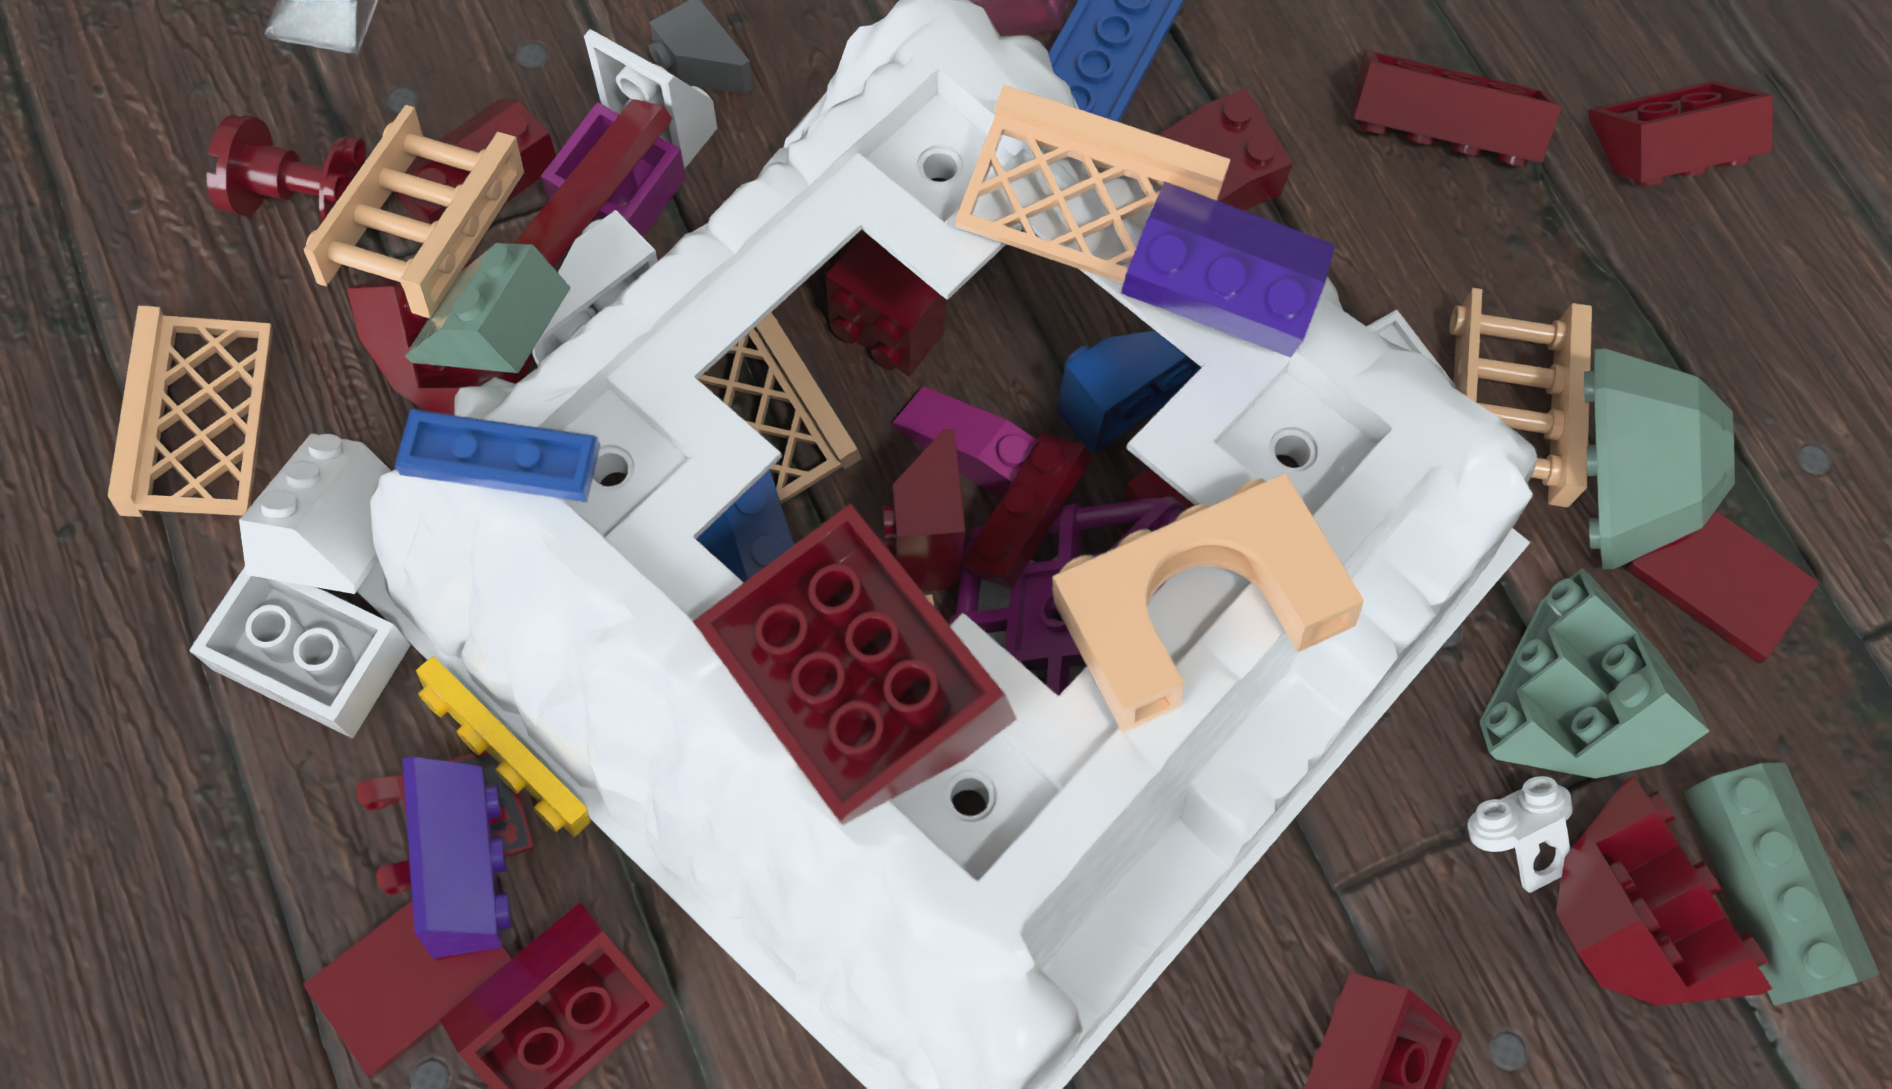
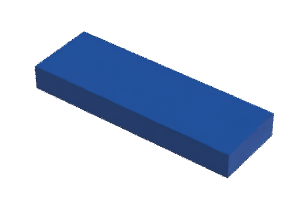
[395,409,601,502]

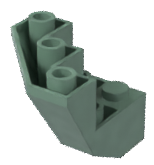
[1584,349,1735,570]
[1480,568,1710,779]

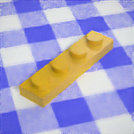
[416,656,591,838]

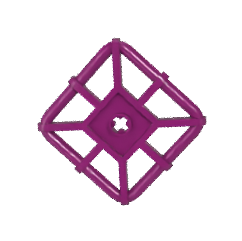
[949,496,1185,697]

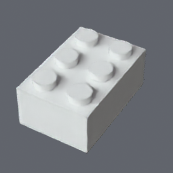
[189,567,411,739]

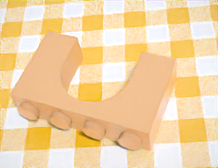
[1052,473,1364,733]

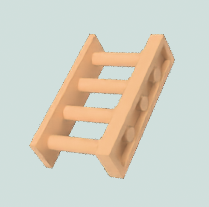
[304,105,524,319]
[1449,288,1592,507]

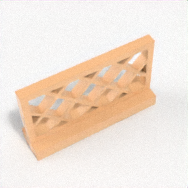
[955,84,1230,284]
[108,305,273,517]
[697,312,862,504]

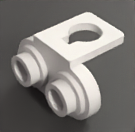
[1468,776,1573,892]

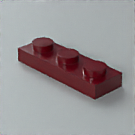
[962,433,1092,589]

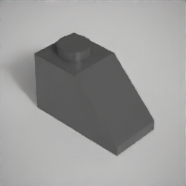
[649,0,753,94]

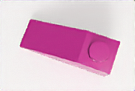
[893,386,1038,501]

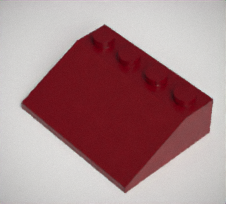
[693,504,1017,826]

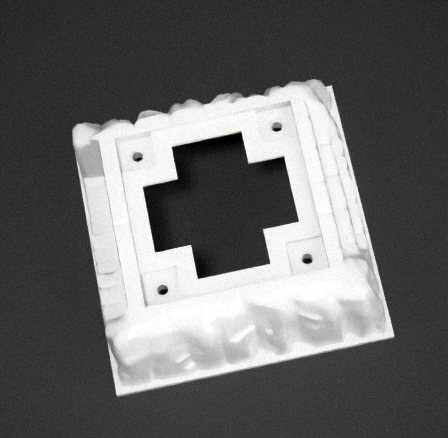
[356,0,1537,1089]

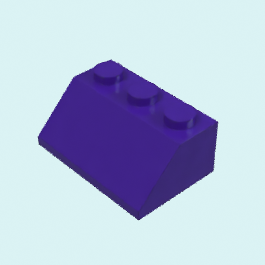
[1121,181,1335,358]
[402,757,512,959]

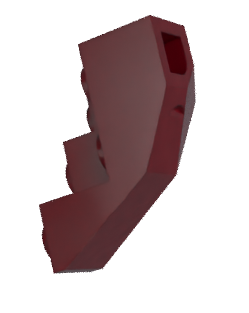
[347,259,533,415]
[1556,777,1772,1006]

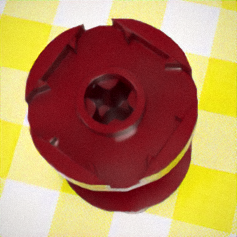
[207,115,366,222]

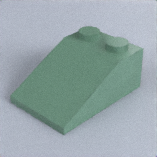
[405,243,571,373]

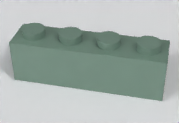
[1683,763,1880,1006]

